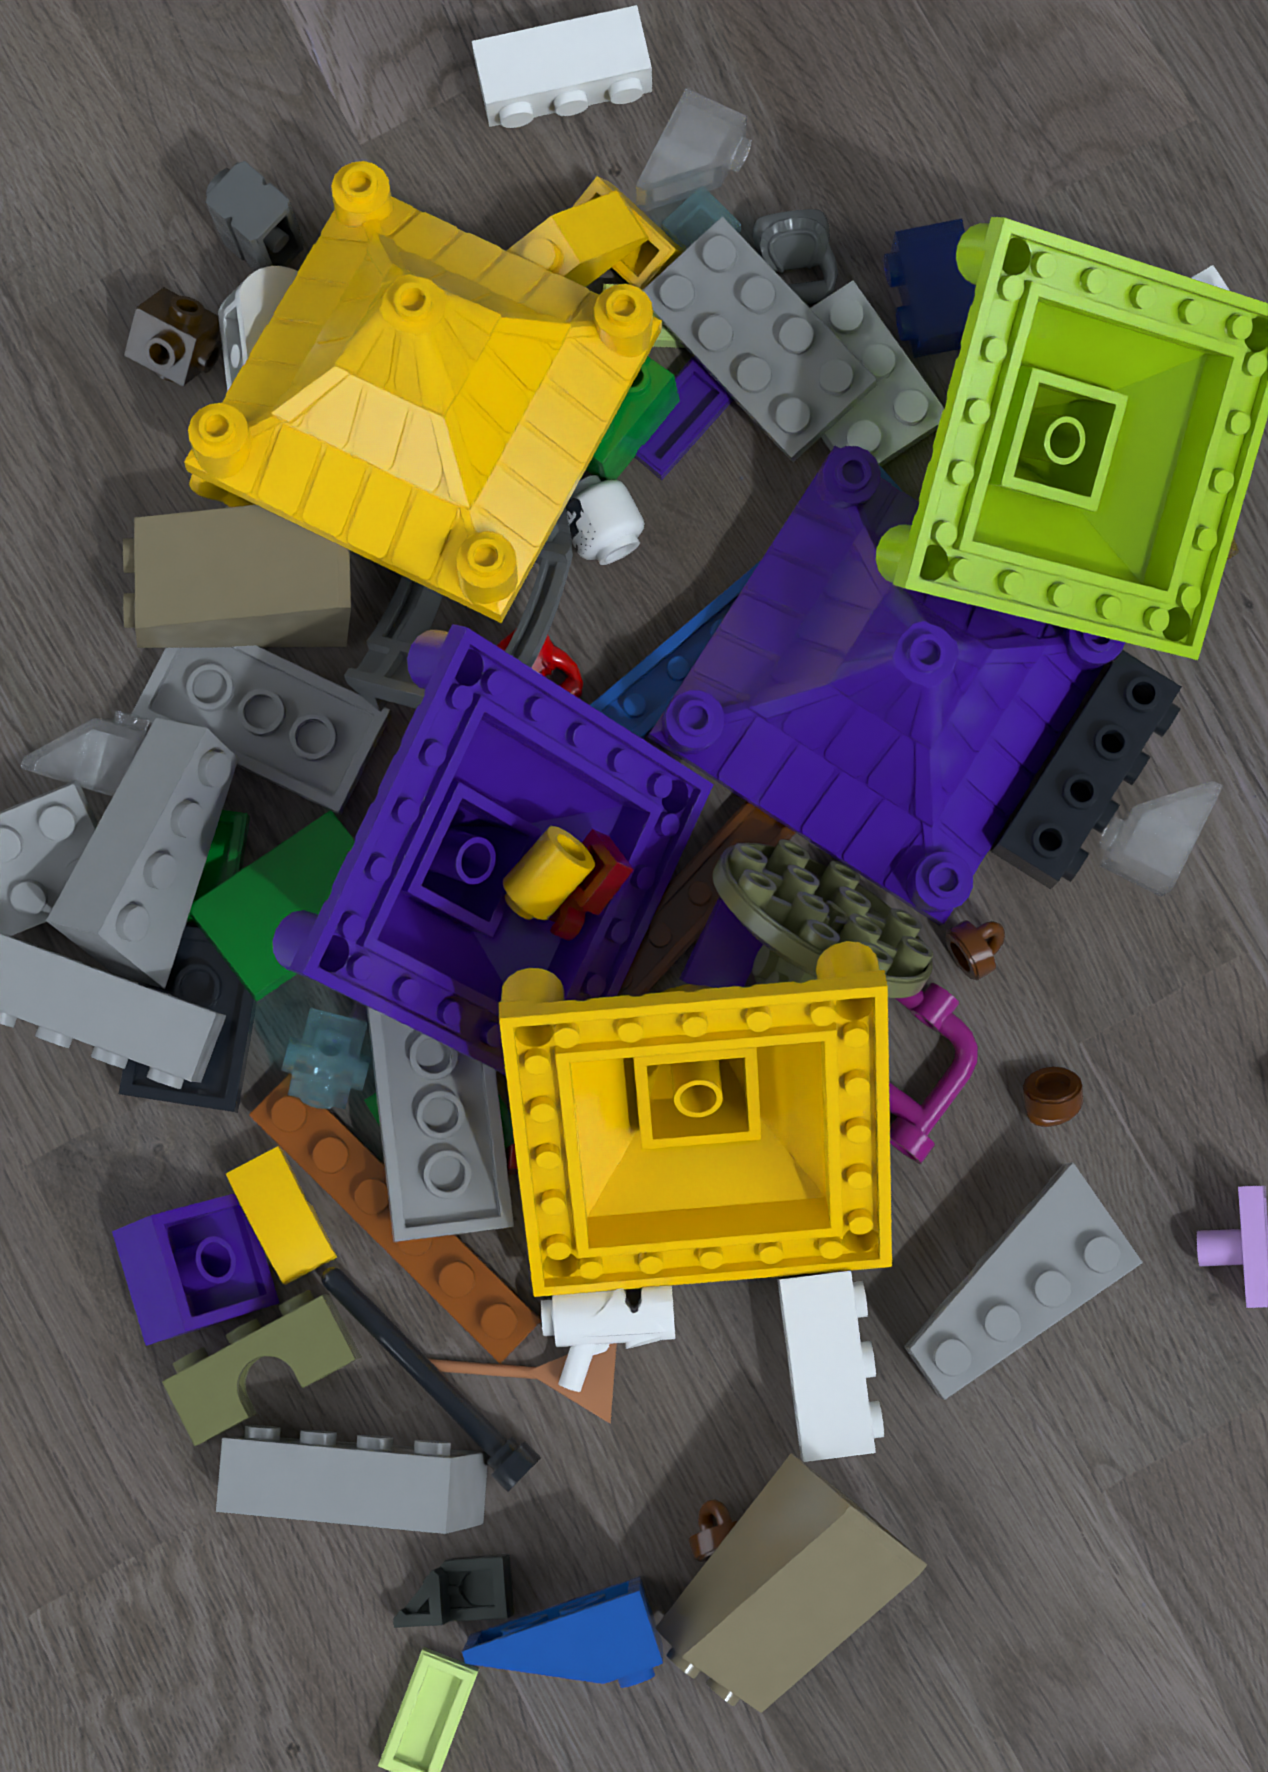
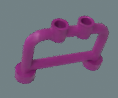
[889,983,978,1164]

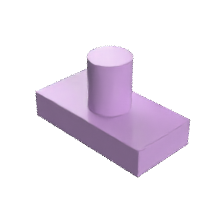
[1197,1186,1268,1308]

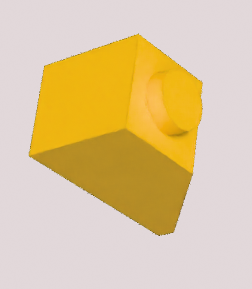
[507,190,649,287]

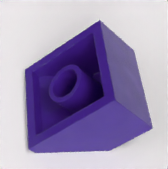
[112,1193,279,1346]

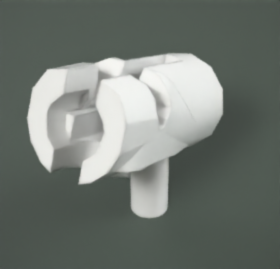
[541,1285,675,1392]

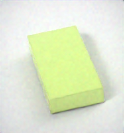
[378,1647,479,1772]

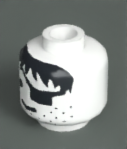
[565,475,645,565]

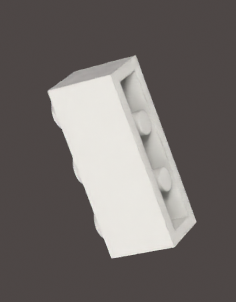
[472,5,652,128]
[777,1271,884,1462]

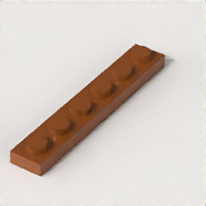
[249,1073,542,1364]

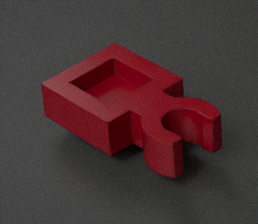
[548,829,634,941]

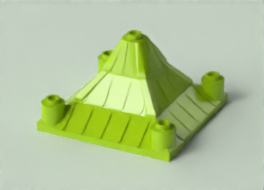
[876,217,1268,660]

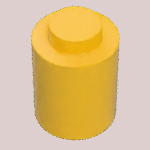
[503,826,595,920]

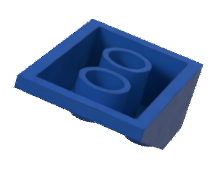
[462,1576,663,1688]

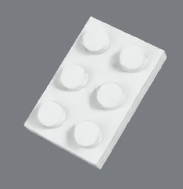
[810,281,944,467]

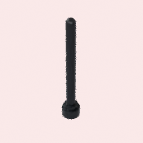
[321,1267,542,1492]

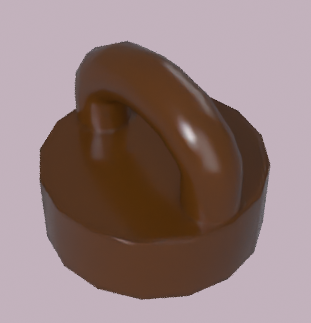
[945,920,1005,980]
[1023,1066,1084,1127]
[689,1499,738,1562]

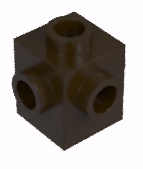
[124,287,222,386]

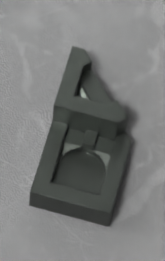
[393,1554,514,1628]

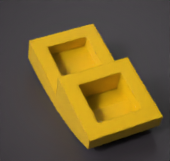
[226,1146,337,1285]

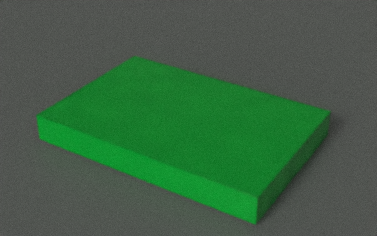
[189,810,355,1002]

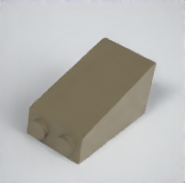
[123,505,351,648]
[655,1453,927,1713]

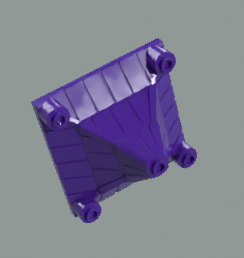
[648,445,1125,926]
[273,624,714,1077]

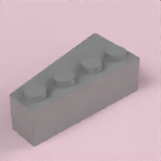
[46,718,239,989]
[0,933,226,1089]
[904,1162,1143,1400]
[216,1425,488,1534]

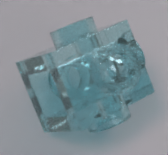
[281,1008,371,1109]

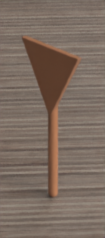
[429,1343,617,1424]

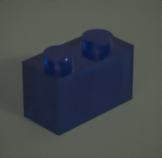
[884,218,976,358]

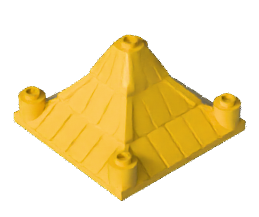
[184,161,662,623]
[499,941,892,1297]

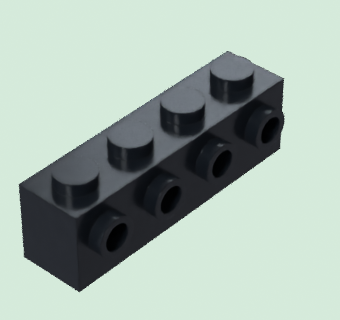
[992,650,1182,889]

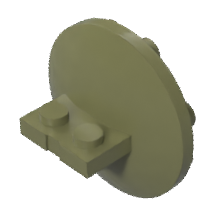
[713,839,934,998]

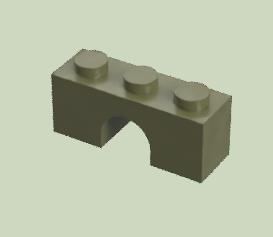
[162,1290,362,1446]

